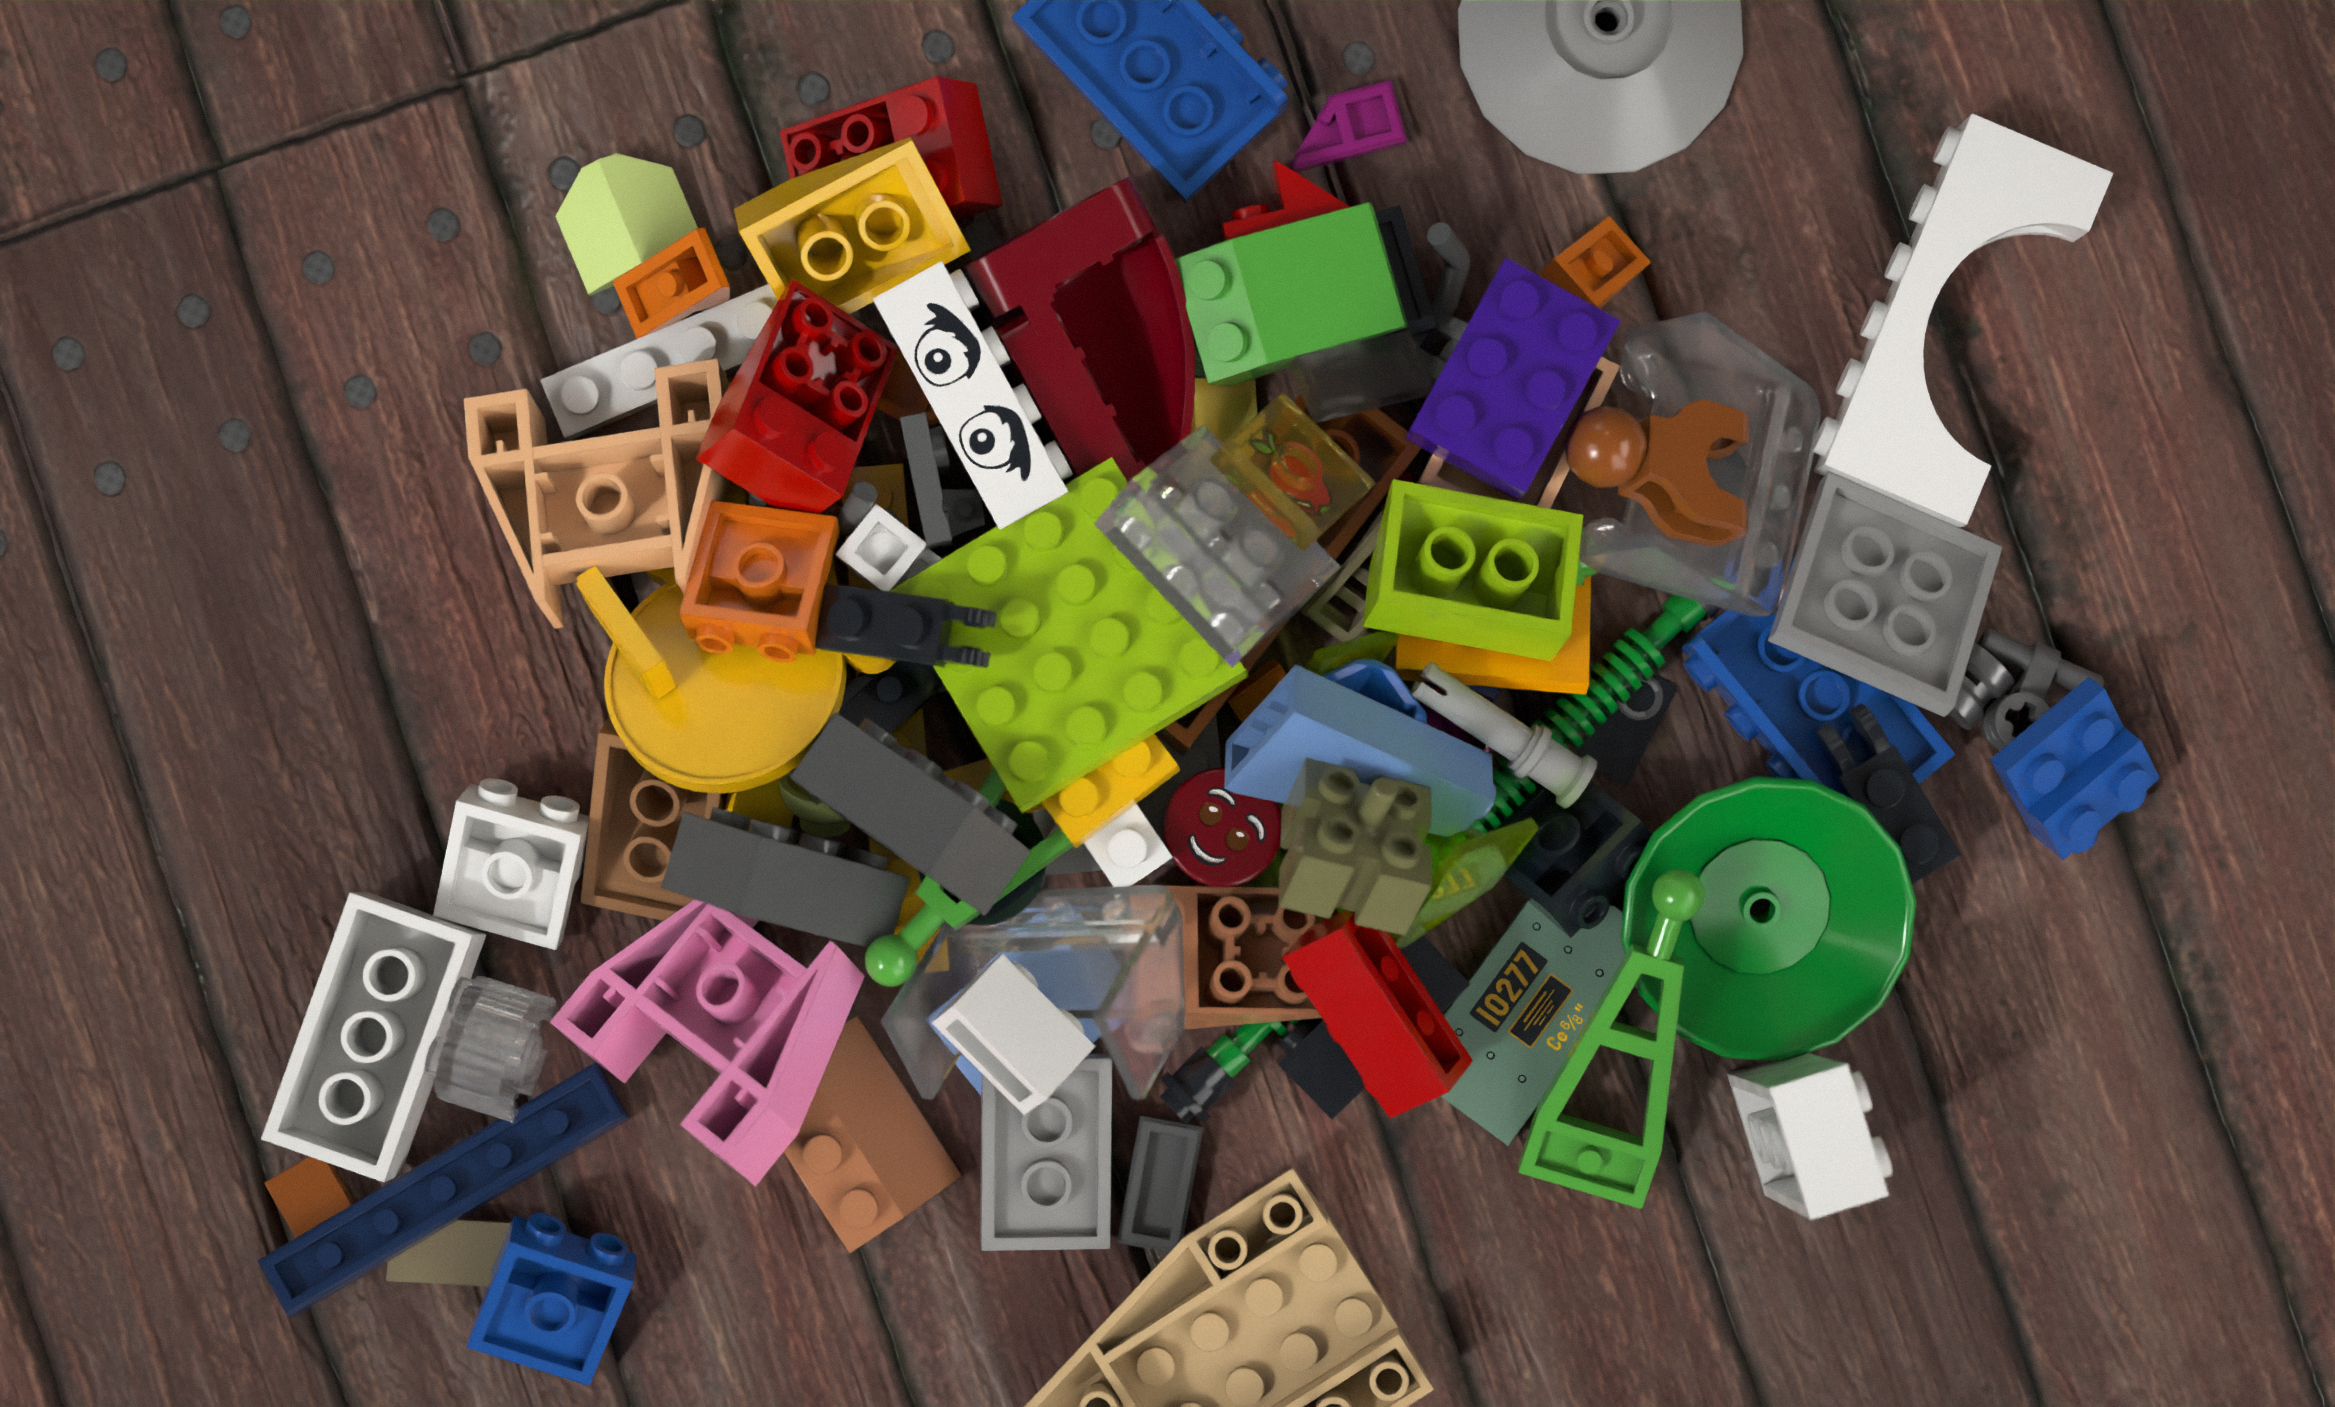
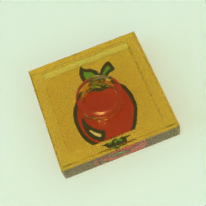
[1209,393,1376,553]

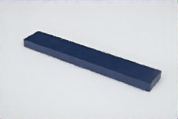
[257,1062,630,1318]

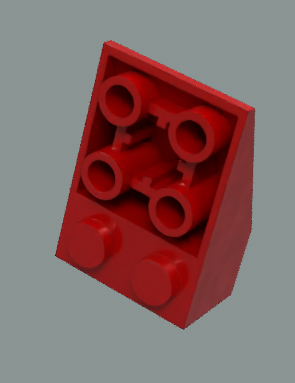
[780,76,1003,221]
[696,279,899,514]

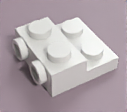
[433,778,589,950]

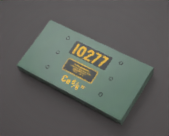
[1441,900,1625,1146]

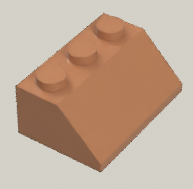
[784,1015,963,1253]

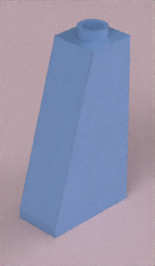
[1224,665,1496,839]

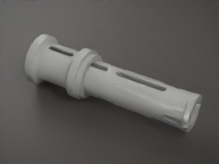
[1410,661,1597,809]

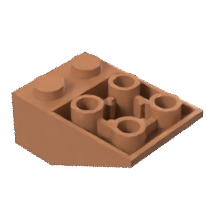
[1124,885,1326,1029]

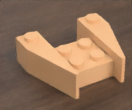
[464,358,730,629]

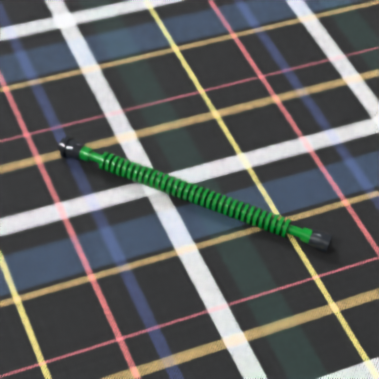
[1160,547,1747,1124]

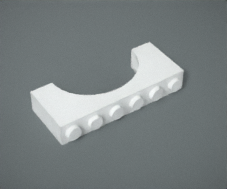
[1811,114,2113,528]

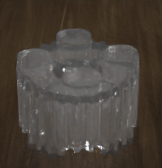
[424,975,557,1122]

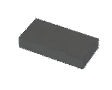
[1117,1115,1203,1252]

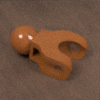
[1564,399,1749,546]

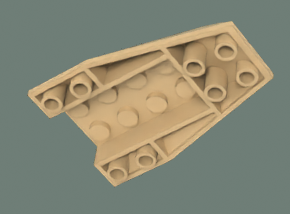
[1024,1167,1434,1407]

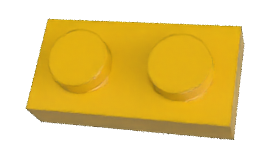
[1041,734,1181,848]

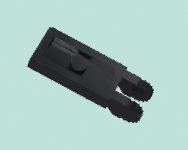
[815,583,997,668]
[1815,703,1961,885]

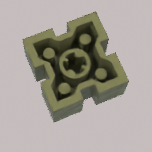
[1279,758,1432,936]

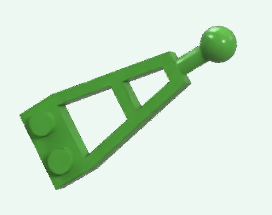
[865,768,1073,987]
[1518,869,1705,1209]

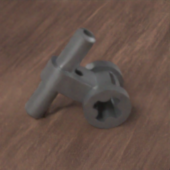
[1978,628,2104,751]

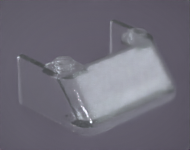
[881,885,1186,1099]

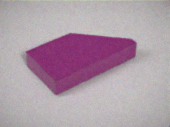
[1291,80,1407,173]

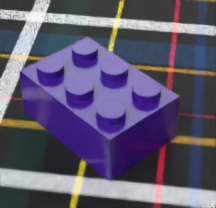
[1405,257,1621,501]

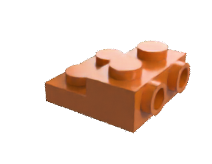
[679,500,841,663]

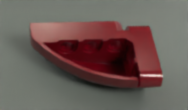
[961,176,1195,528]

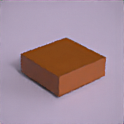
[264,1156,356,1238]

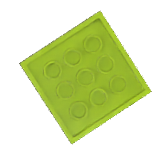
[890,457,1248,813]

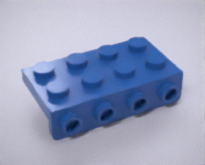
[1012,0,1288,204]
[1681,557,1955,795]

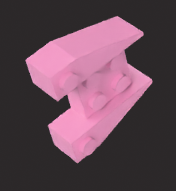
[550,899,865,1187]

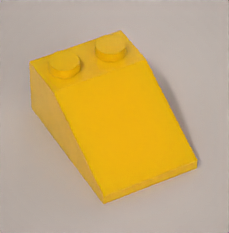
[734,137,971,314]

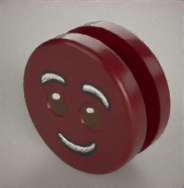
[1163,767,1282,887]

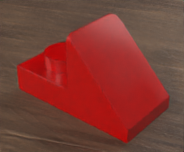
[1221,160,1350,242]

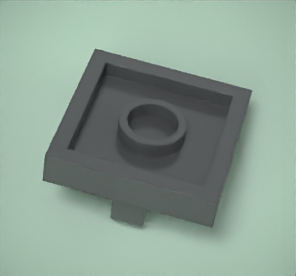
[900,412,985,556]

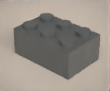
[790,713,1031,916]
[661,807,910,948]

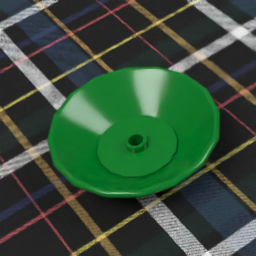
[1620,776,1917,1061]

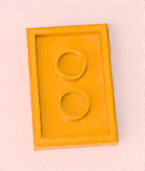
[1394,576,1591,695]

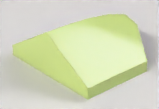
[555,153,698,296]

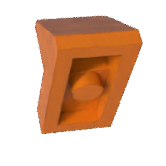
[1538,216,1652,309]
[613,227,730,339]

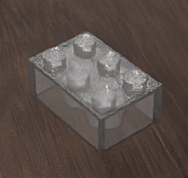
[1094,424,1340,668]

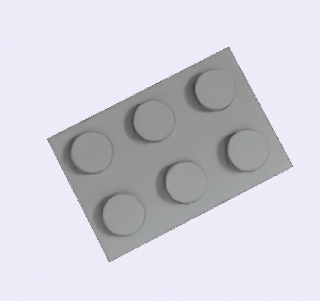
[980,1054,1112,1251]

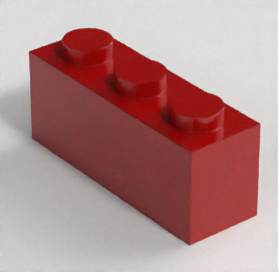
[1282,910,1473,1119]

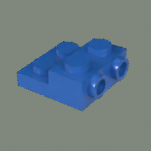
[1990,677,2160,860]
[466,1213,637,1386]

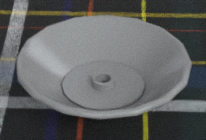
[1458,0,1743,174]

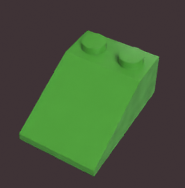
[1174,202,1409,386]

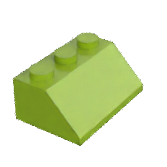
[1362,479,1583,661]

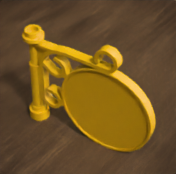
[604,482,896,793]

